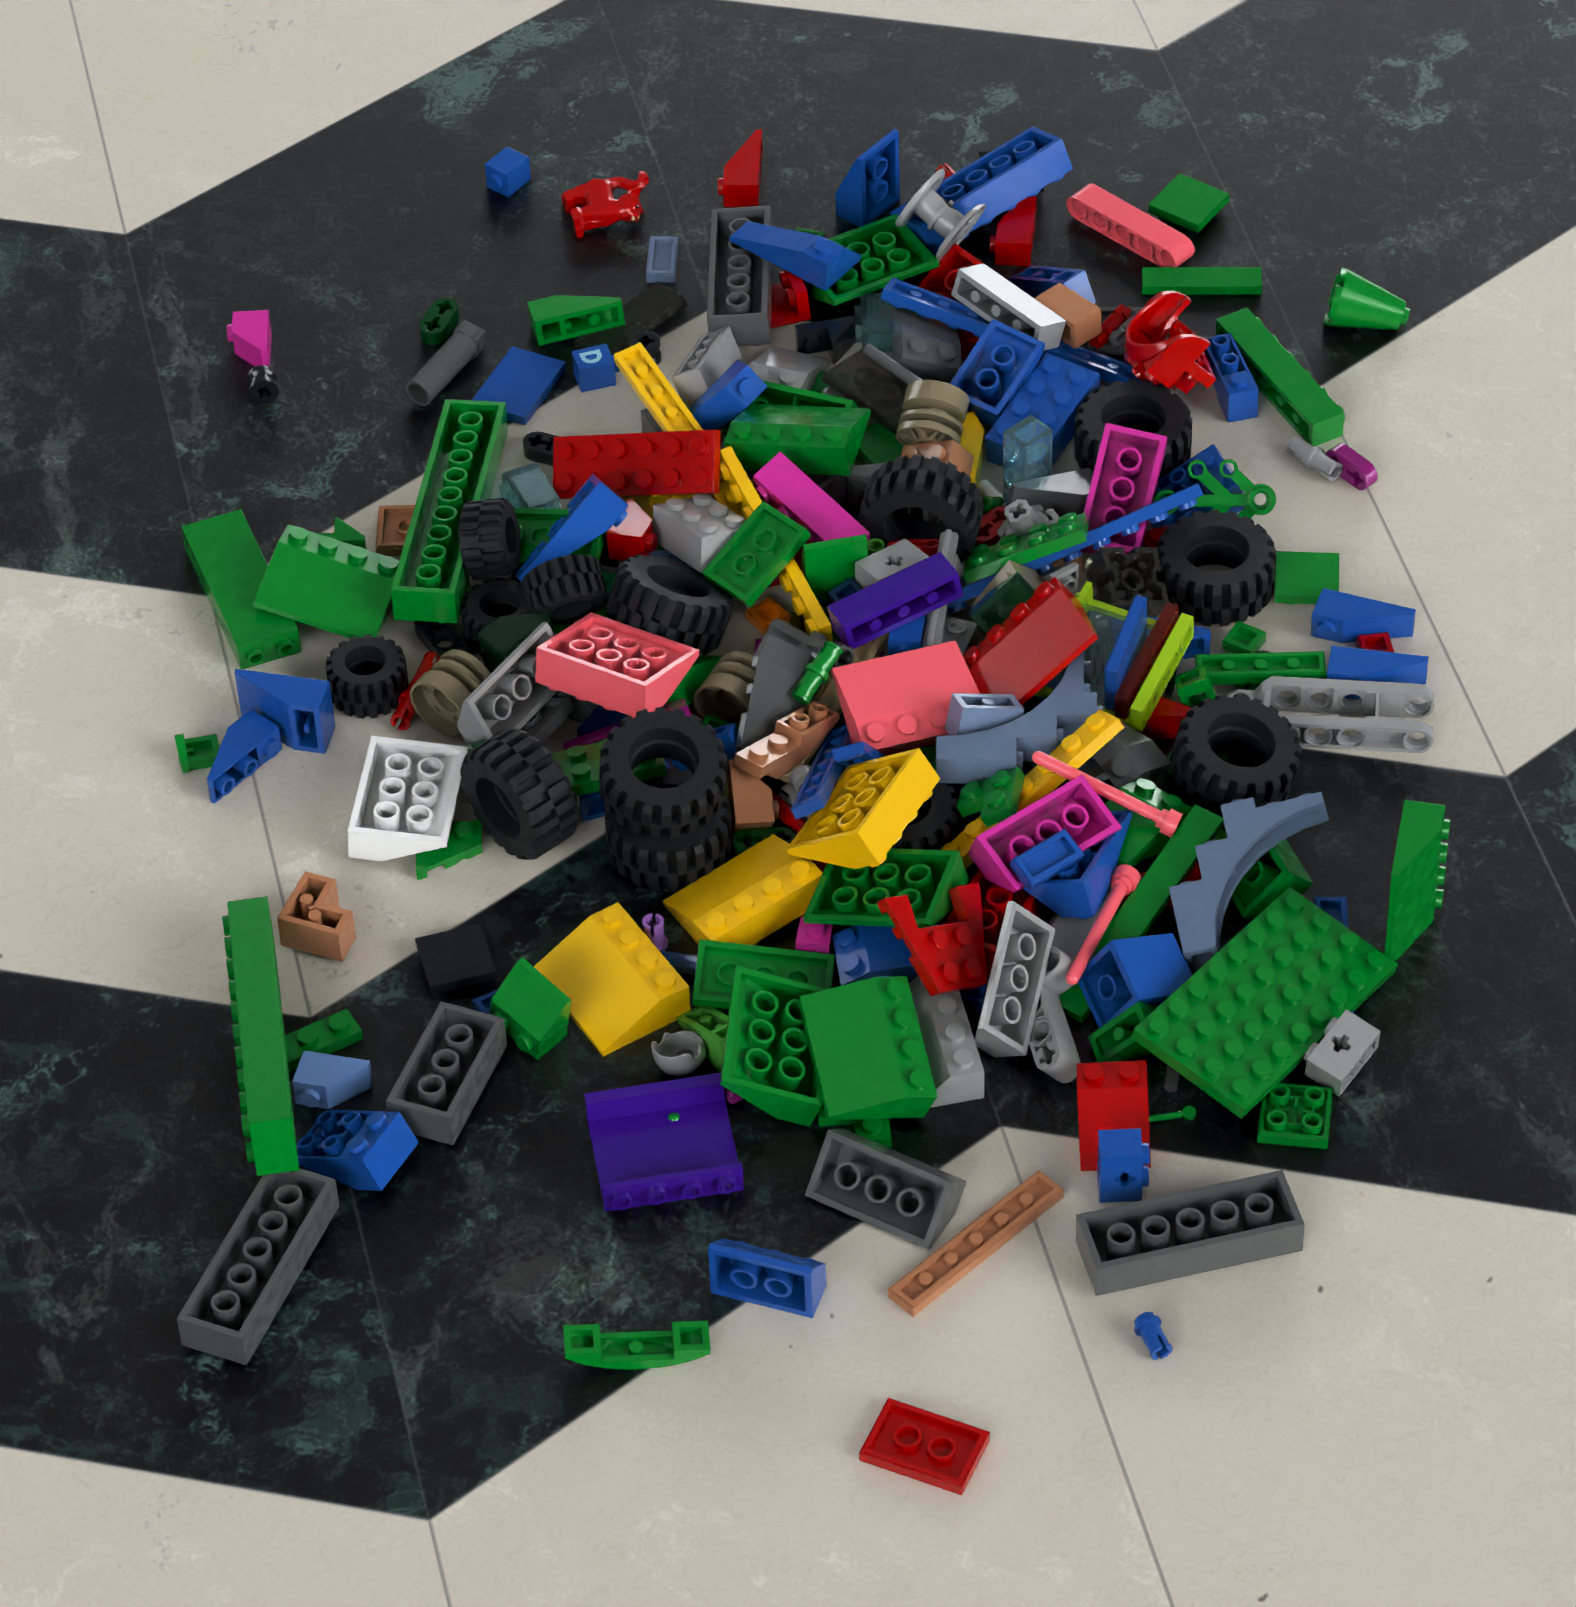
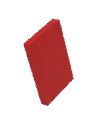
[859,1398,990,1495]

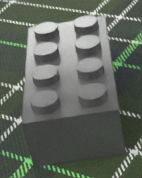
[386,1001,507,1145]

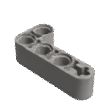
[1029,946,1081,1084]

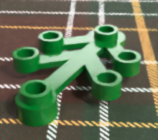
[1153,459,1276,519]

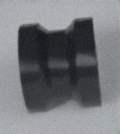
[630,331,662,365]
[247,365,279,404]

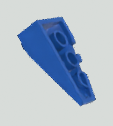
[729,221,861,291]
[1023,810,1132,919]

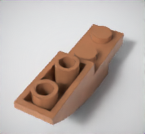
[733,701,840,779]

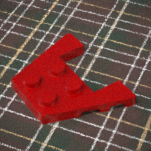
[877,883,988,996]

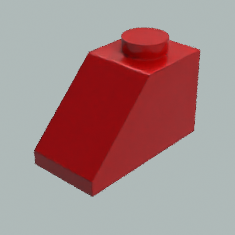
[606,499,658,561]

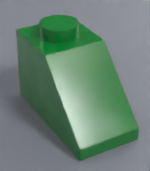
[1088,1001,1157,1062]

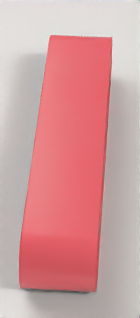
[1066,183,1195,267]

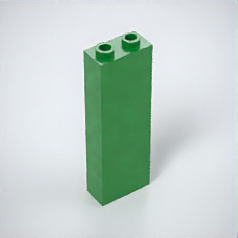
[181,509,302,670]

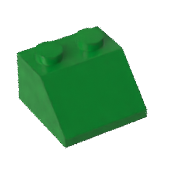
[1231,839,1313,920]
[490,957,571,1060]

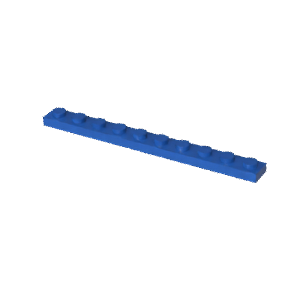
[881,277,1171,391]
[925,483,1203,618]

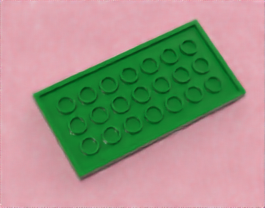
[1131,886,1398,1119]

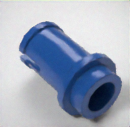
[1134,1312,1173,1360]

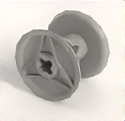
[895,168,986,261]

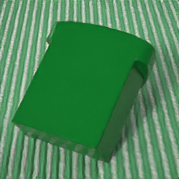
[174,733,219,773]

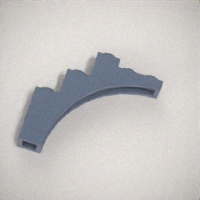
[936,651,1104,784]
[1169,791,1329,971]

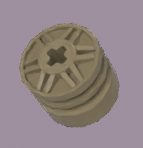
[896,379,970,445]
[410,649,491,736]
[693,651,756,725]

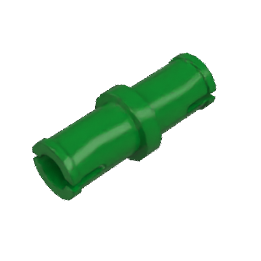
[791,640,843,705]

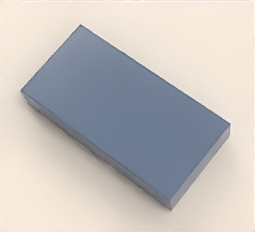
[646,236,679,283]

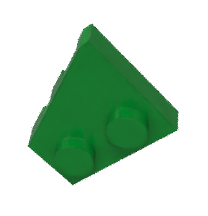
[416,820,483,880]

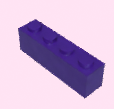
[827,552,963,649]

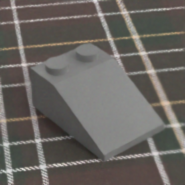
[749,346,829,391]

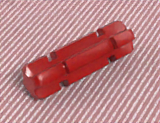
[1089,304,1132,349]

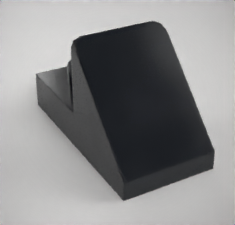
[795,315,856,365]

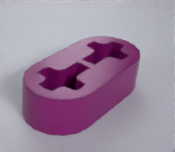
[1326,443,1378,490]

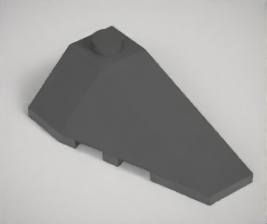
[735,634,823,752]
[1092,721,1171,790]

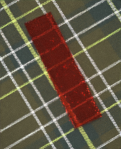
[1115,602,1179,720]

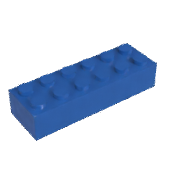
[890,126,1073,255]

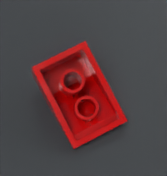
[1076,1060,1151,1171]

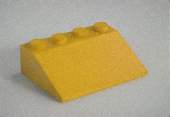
[786,748,940,869]
[663,834,823,945]
[534,902,691,1057]

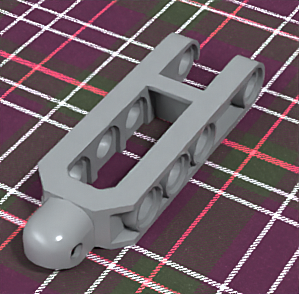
[1227,676,1434,753]

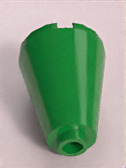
[1323,267,1410,330]

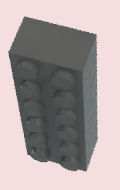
[707,205,773,346]
[177,1168,340,1365]
[1076,1170,1305,1296]

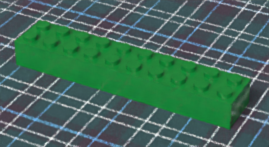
[391,399,508,623]
[222,896,299,1176]

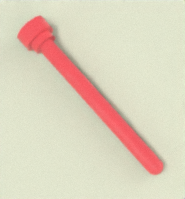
[1032,751,1183,838]
[1065,864,1141,985]

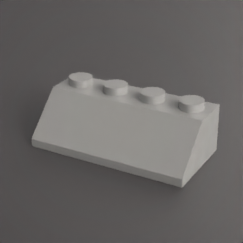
[457,622,558,745]
[974,901,1055,1058]
[909,975,984,1108]

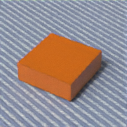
[745,597,790,635]

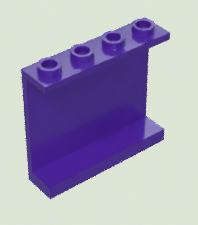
[584,1072,744,1212]

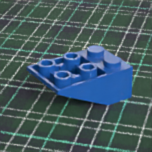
[1152,444,1245,529]
[234,669,336,754]
[297,1110,419,1191]

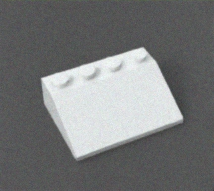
[348,736,468,862]

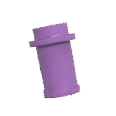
[642,913,668,951]

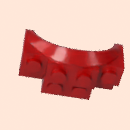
[1124,290,1216,394]

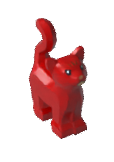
[561,171,649,239]

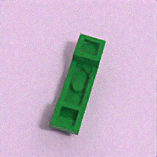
[563,1321,711,1370]

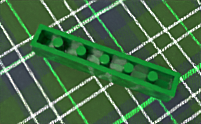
[1215,307,1345,446]

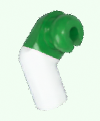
[977,479,1004,515]

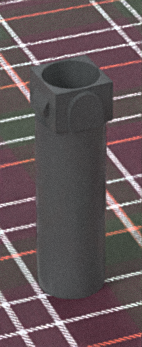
[405,320,486,406]

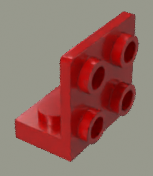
[771,269,811,329]

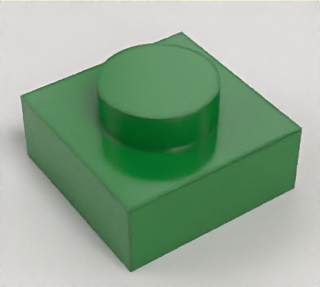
[1222,621,1266,654]

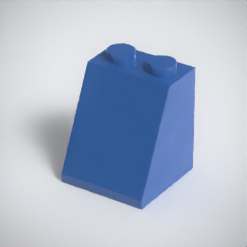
[1078,933,1192,1028]

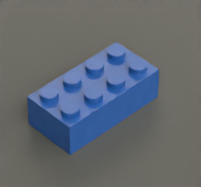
[985,353,1101,479]

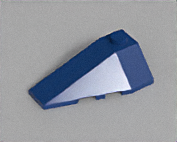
[515,474,629,582]

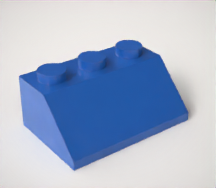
[708,1238,826,1318]

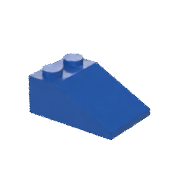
[835,129,900,227]
[950,319,1045,428]
[832,920,942,985]

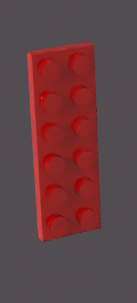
[553,430,721,500]

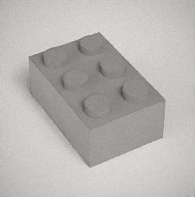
[653,494,746,573]

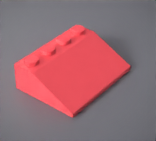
[535,612,699,718]
[831,640,980,756]

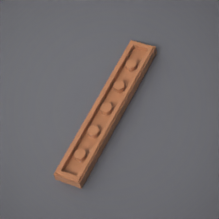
[887,1170,1064,1317]

